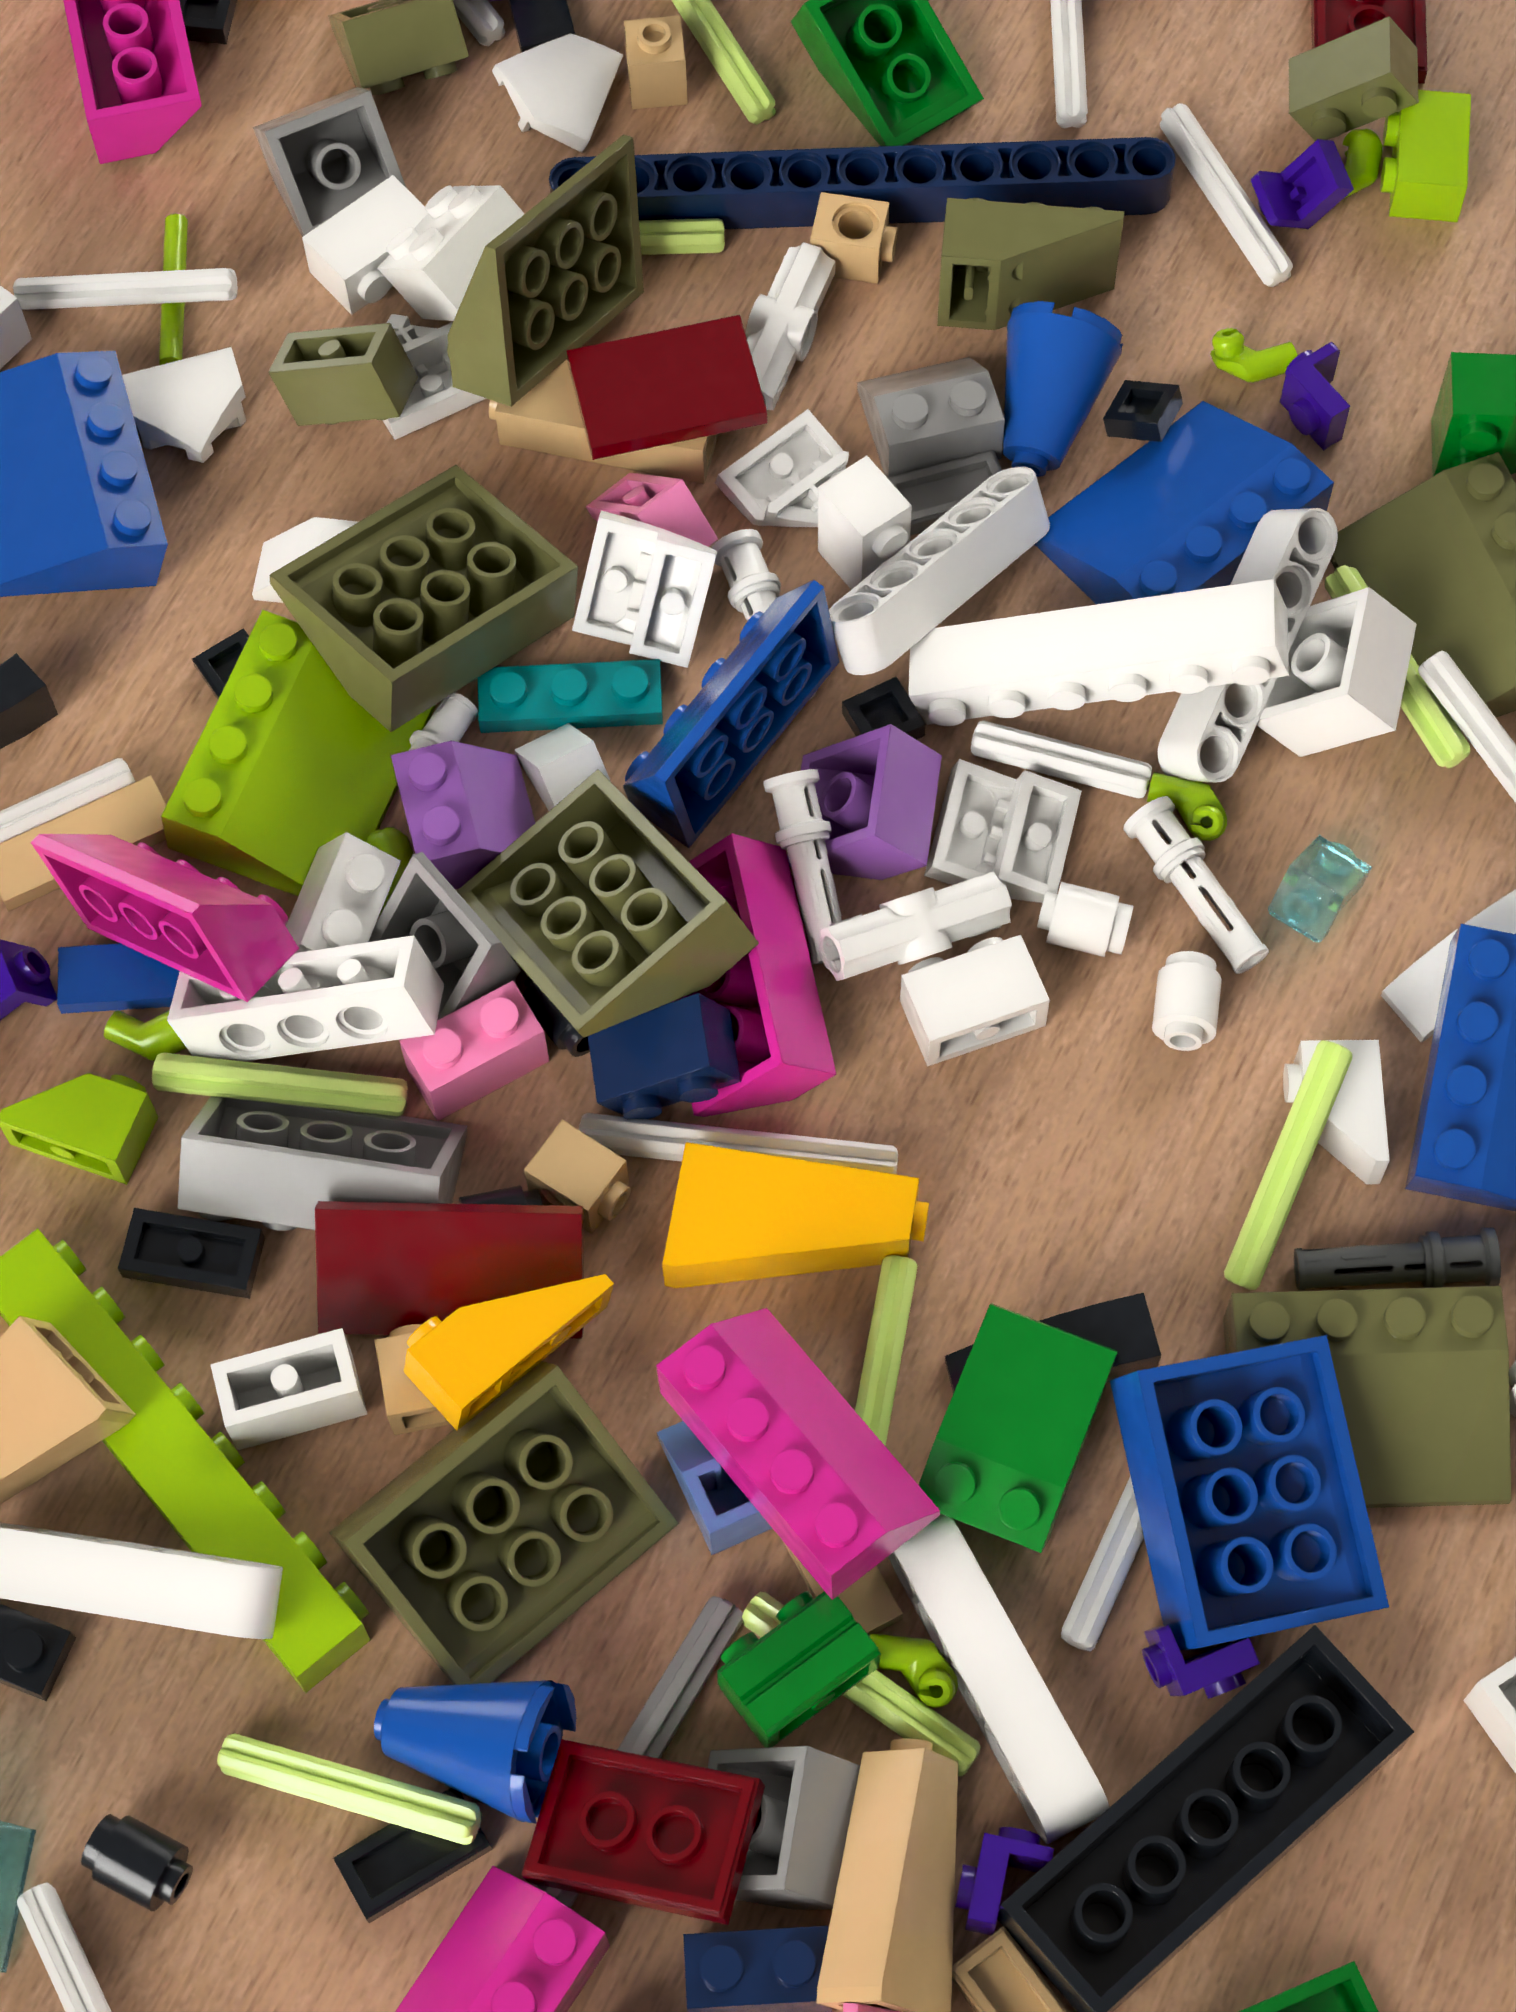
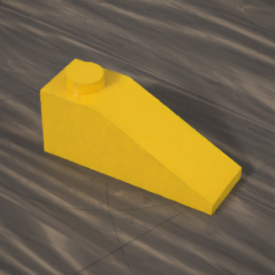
[404,1274,614,1431]

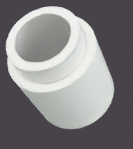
[1037,882,1134,957]
[1152,951,1222,1051]

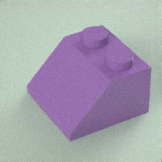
[787,724,942,880]
[391,740,535,889]

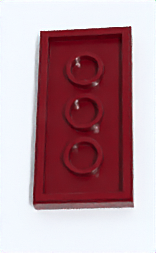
[315,1201,584,1339]

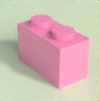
[399,980,549,1121]

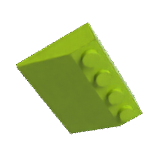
[161,610,436,896]

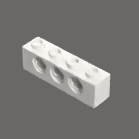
[167,935,444,1061]

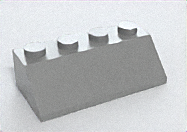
[178,1096,468,1231]

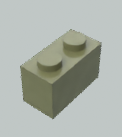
[1289,16,1419,141]
[268,323,418,426]

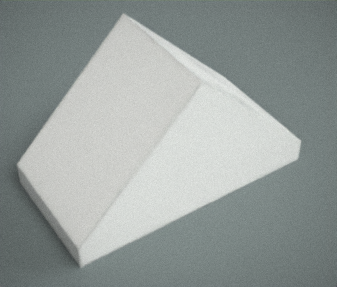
[514,723,611,811]

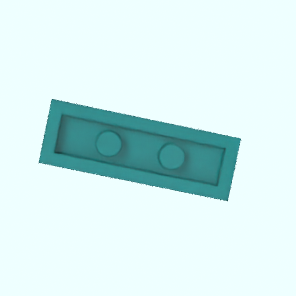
[478,659,663,733]

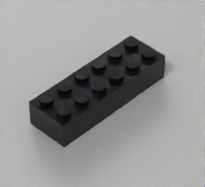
[997,1625,1415,2012]

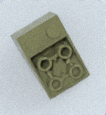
[937,198,1124,330]

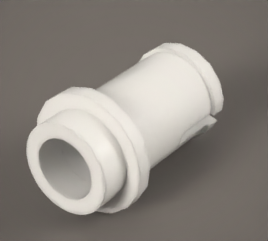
[409,692,478,751]

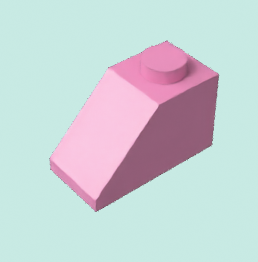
[586,473,718,547]

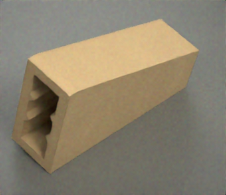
[489,360,718,484]
[0,1316,136,1504]
[817,1739,958,2012]

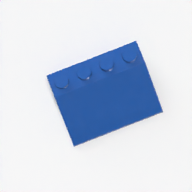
[0,351,168,597]
[1034,401,1334,605]
[623,580,840,848]
[1405,924,1516,1212]
[1110,1335,1389,1650]

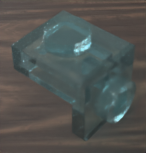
[1268,835,1372,943]

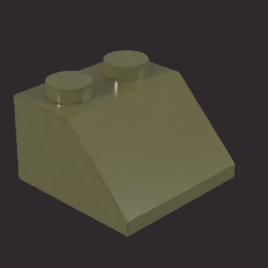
[328,0,469,95]

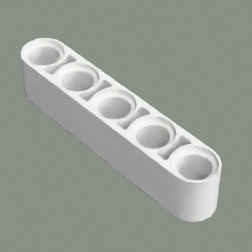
[829,467,1050,675]
[1158,508,1338,783]
[888,1514,1110,1844]
[0,1523,283,1639]

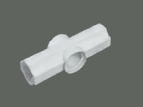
[745,242,835,410]
[819,872,1012,981]

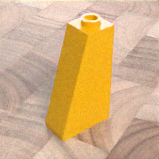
[662,1142,929,1288]

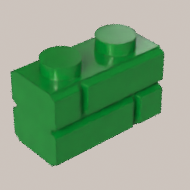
[717,1591,881,1748]

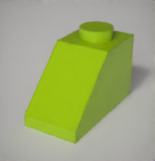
[0,1073,158,1185]

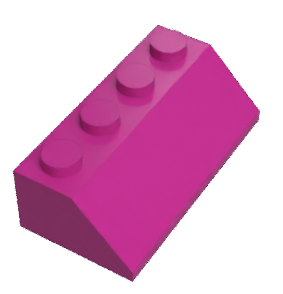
[63,0,202,164]
[670,833,837,1117]
[30,834,299,1002]
[656,1308,940,1600]
[395,1866,610,2012]

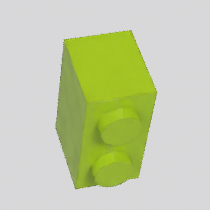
[1380,90,1471,222]

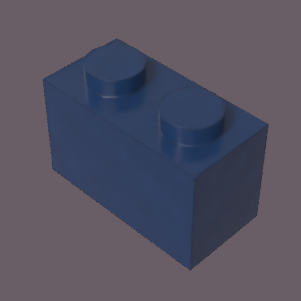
[588,993,741,1120]
[683,1926,832,2012]

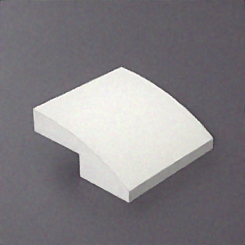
[572,510,717,668]
[924,759,1082,903]

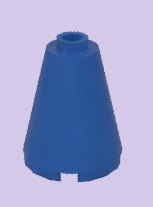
[1003,301,1123,477]
[374,1680,577,1824]

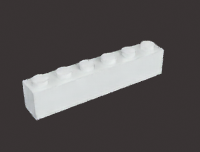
[908,579,1289,726]

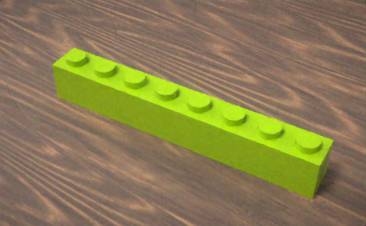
[0,1228,370,1693]

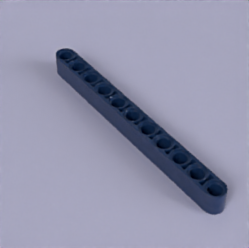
[549,137,1176,229]

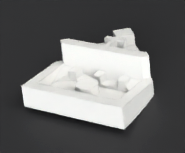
[492,33,623,153]
[382,314,487,440]
[122,347,246,463]
[715,409,849,527]

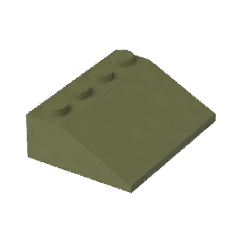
[447,135,644,407]
[1330,452,1516,730]
[269,465,578,732]
[457,769,759,1038]
[1223,1286,1511,1508]
[329,1361,679,1685]

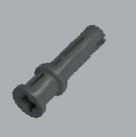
[1294,1227,1501,1291]

